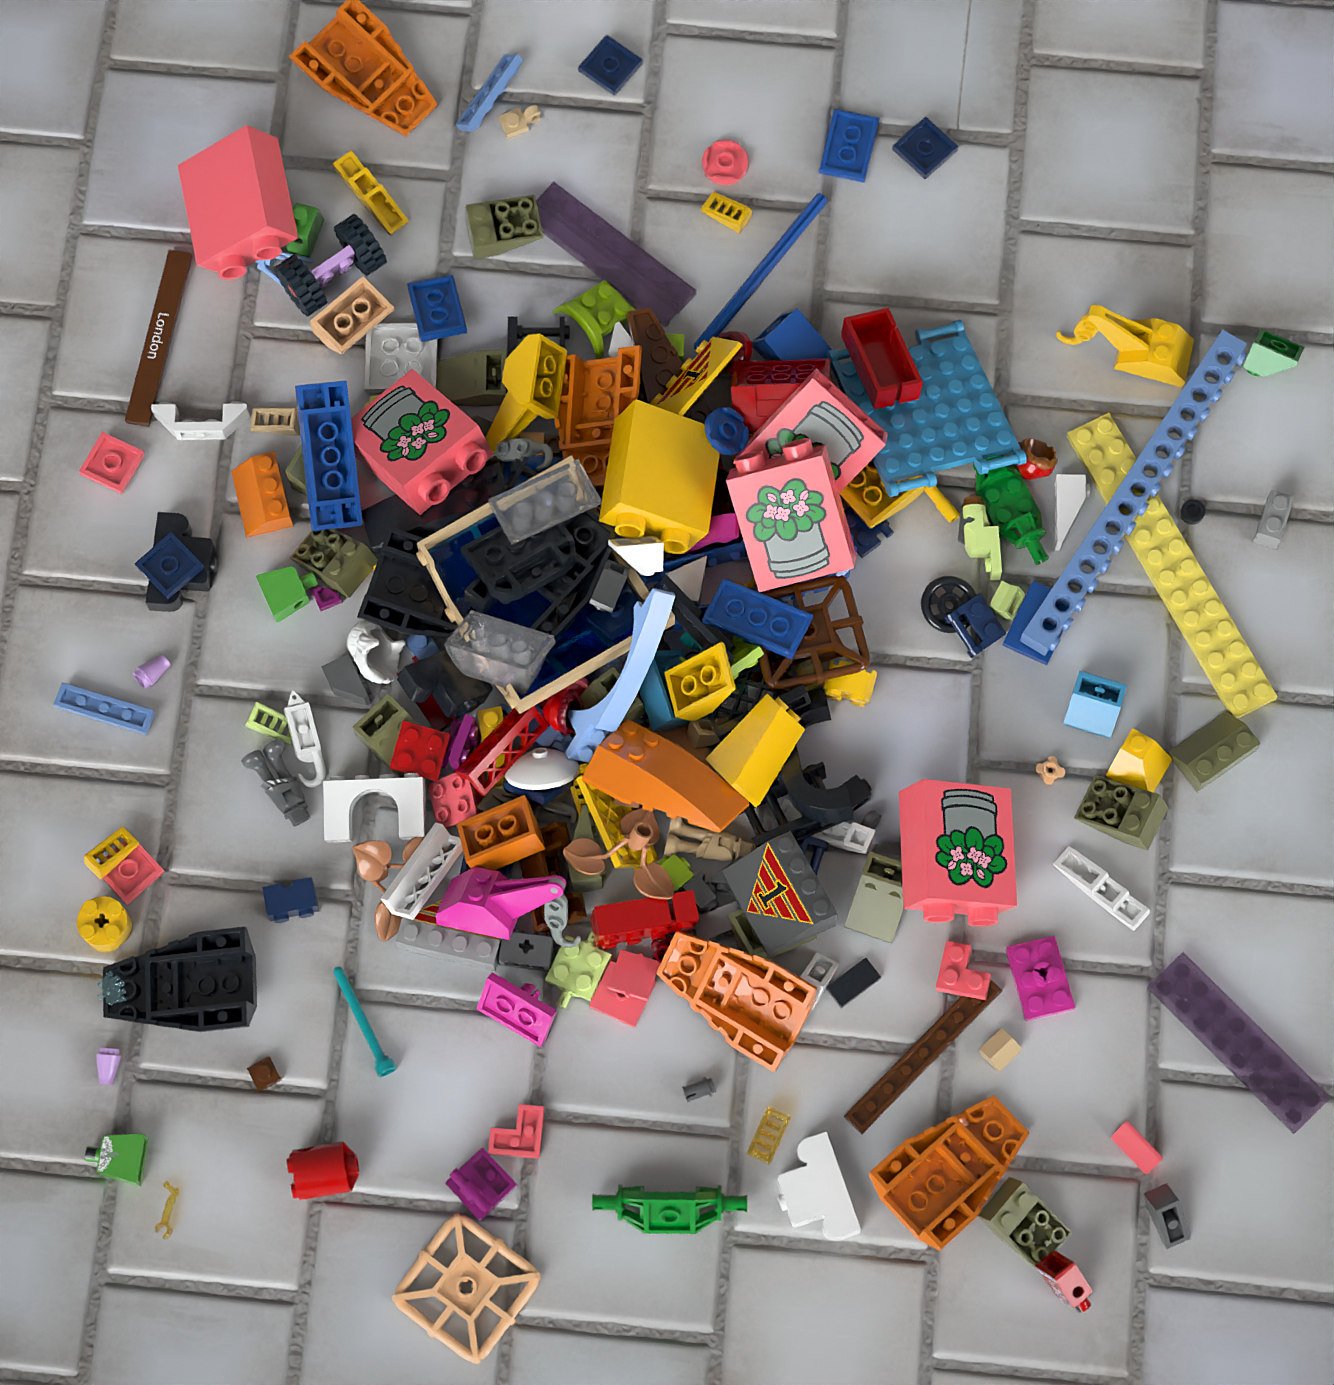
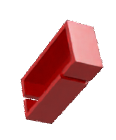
[841,307,923,410]
[590,890,699,949]

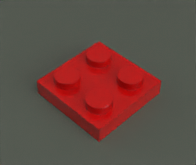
[389,721,450,782]

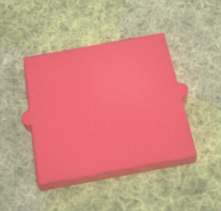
[608,950,660,1001]

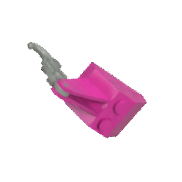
[436,867,581,948]

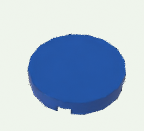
[705,407,749,455]

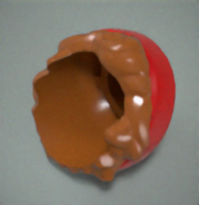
[1017,438,1058,480]

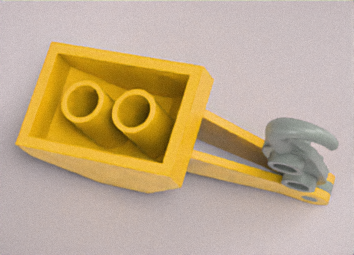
[485,334,568,471]

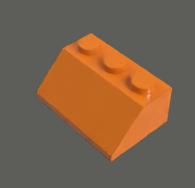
[231,451,293,538]
[456,795,546,870]

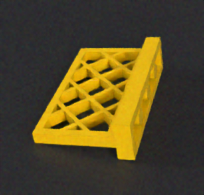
[576,775,659,871]

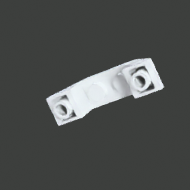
[151,401,250,440]

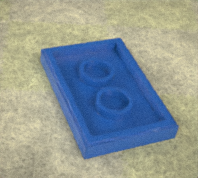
[819,109,879,183]
[407,275,467,342]
[1002,581,1067,666]

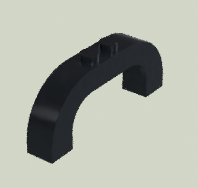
[777,686,854,823]

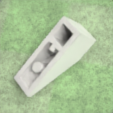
[1054,474,1090,551]

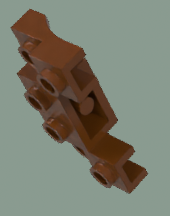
[519,821,587,933]

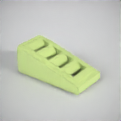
[245,702,292,745]

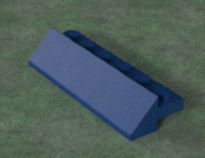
[295,381,363,531]

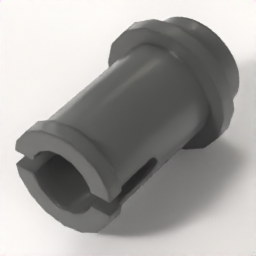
[682,1077,716,1102]

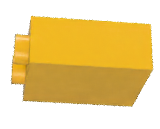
[599,399,720,554]

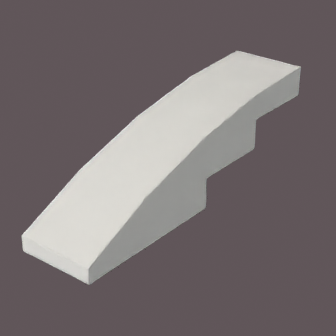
[1053,846,1150,931]

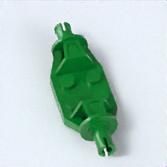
[972,455,1049,565]
[592,1184,747,1234]

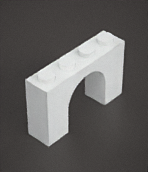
[323,773,427,843]

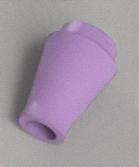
[133,655,171,689]
[96,1048,121,1085]

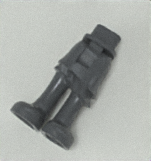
[241,739,311,827]

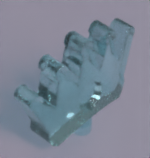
[98,971,126,1005]

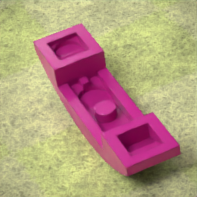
[678,513,739,559]

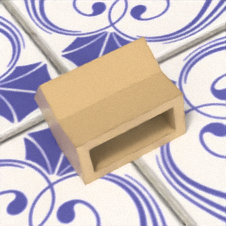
[979,1028,1023,1071]

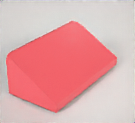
[1111,1121,1163,1174]

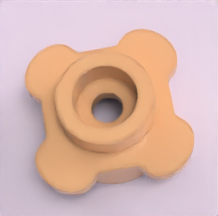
[1036,756,1065,785]

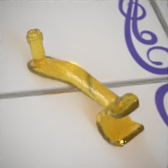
[155,1181,179,1239]

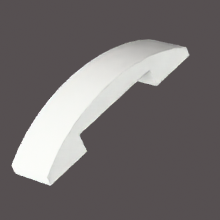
[775,799,876,854]

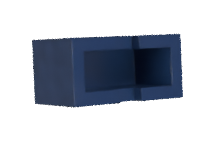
[262,877,319,923]

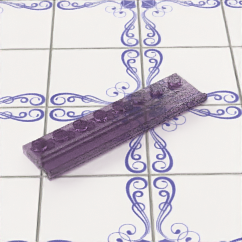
[536,182,696,327]

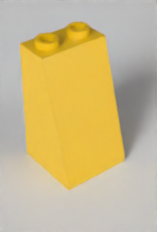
[705,694,805,808]

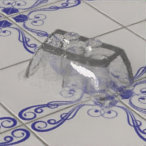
[489,459,601,545]
[444,610,556,694]

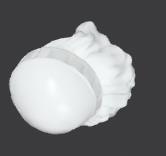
[347,620,406,684]

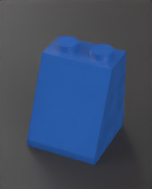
[751,308,832,361]

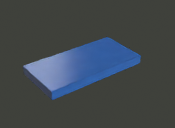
[702,578,813,659]

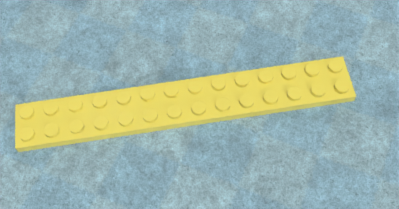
[1066,413,1278,719]

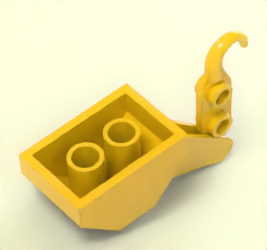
[1056,305,1194,387]

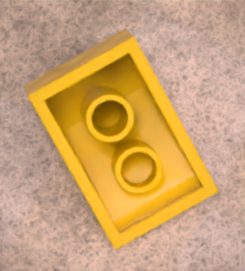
[664,642,736,722]

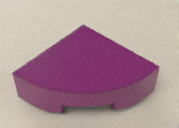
[311,586,343,611]

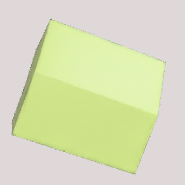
[989,581,1026,620]

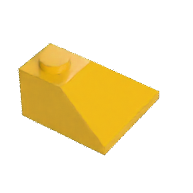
[1105,728,1172,793]

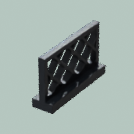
[648,574,734,661]
[707,653,811,743]

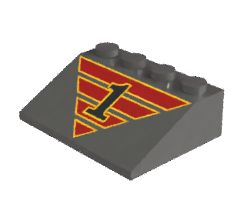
[722,831,838,957]

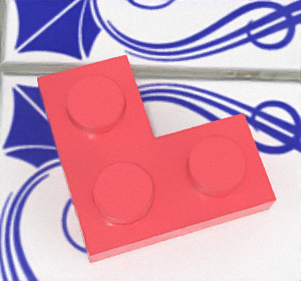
[936,941,991,1000]
[488,1104,545,1159]

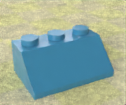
[639,650,706,731]

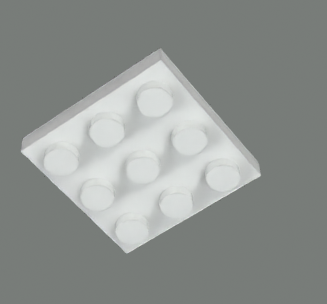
[364,323,438,393]

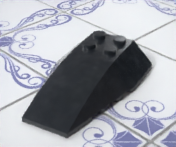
[362,459,514,551]
[357,526,520,643]
[103,926,257,1032]

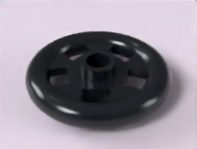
[921,576,976,633]

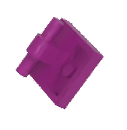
[441,714,481,773]
[445,1147,518,1221]

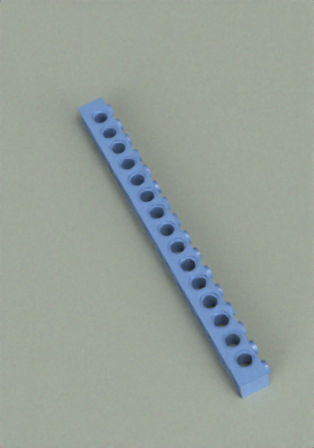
[1020,329,1247,656]

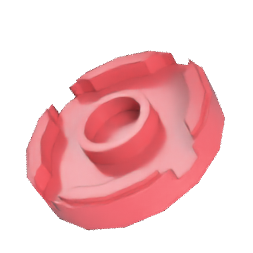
[702,140,748,185]

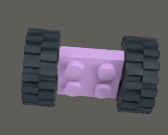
[274,214,387,317]

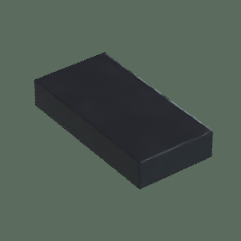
[826,958,882,1009]

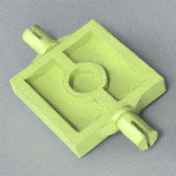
[545,931,612,1009]

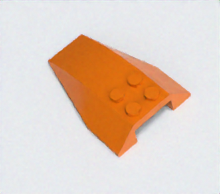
[289,0,438,137]
[554,345,642,489]
[582,719,749,833]
[656,931,817,1072]
[868,1095,1029,1251]

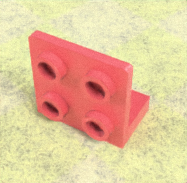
[428,772,486,829]

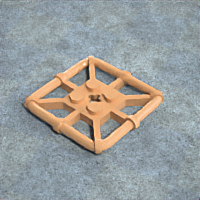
[392,1213,541,1364]

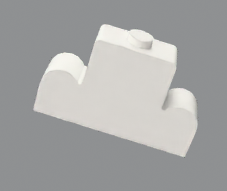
[777,1132,861,1241]

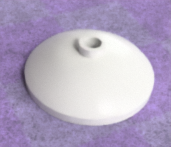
[505,748,580,790]

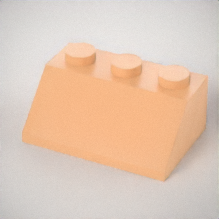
[310,276,395,354]

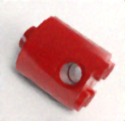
[286,1141,360,1200]

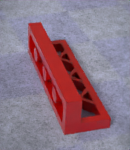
[455,706,549,796]

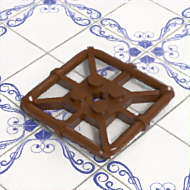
[752,575,871,691]

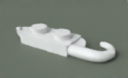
[284,690,326,787]

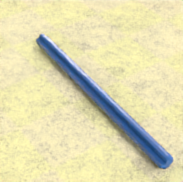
[694,193,827,350]

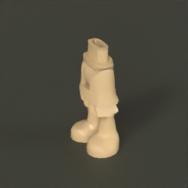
[663,816,752,861]

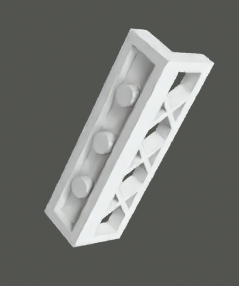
[380,823,463,920]

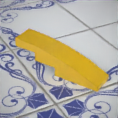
[332,150,409,235]

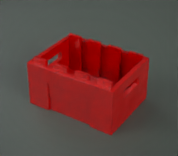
[731,358,831,434]

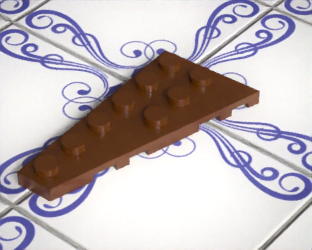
[626,307,713,424]

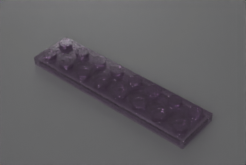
[1147,952,1331,1134]

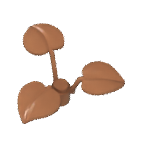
[563,808,674,899]
[352,837,425,942]

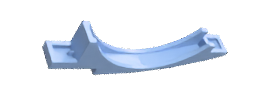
[565,588,675,763]

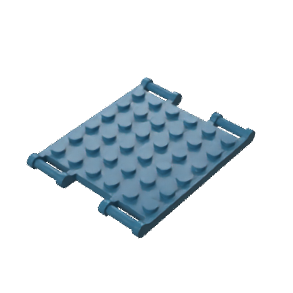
[827,320,1027,497]

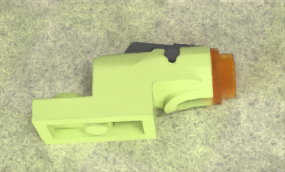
[958,496,1002,580]

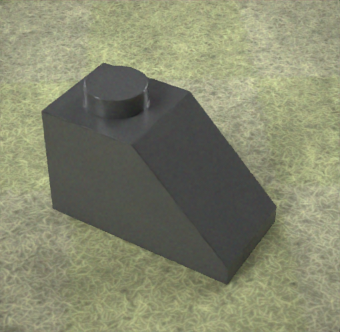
[1143,1183,1190,1249]

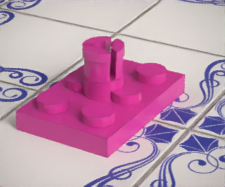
[1005,936,1075,1021]
[476,972,557,1048]

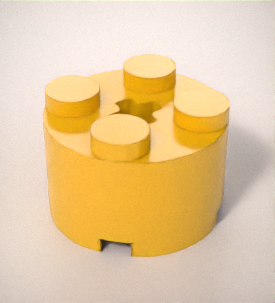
[823,660,877,707]
[77,896,132,952]

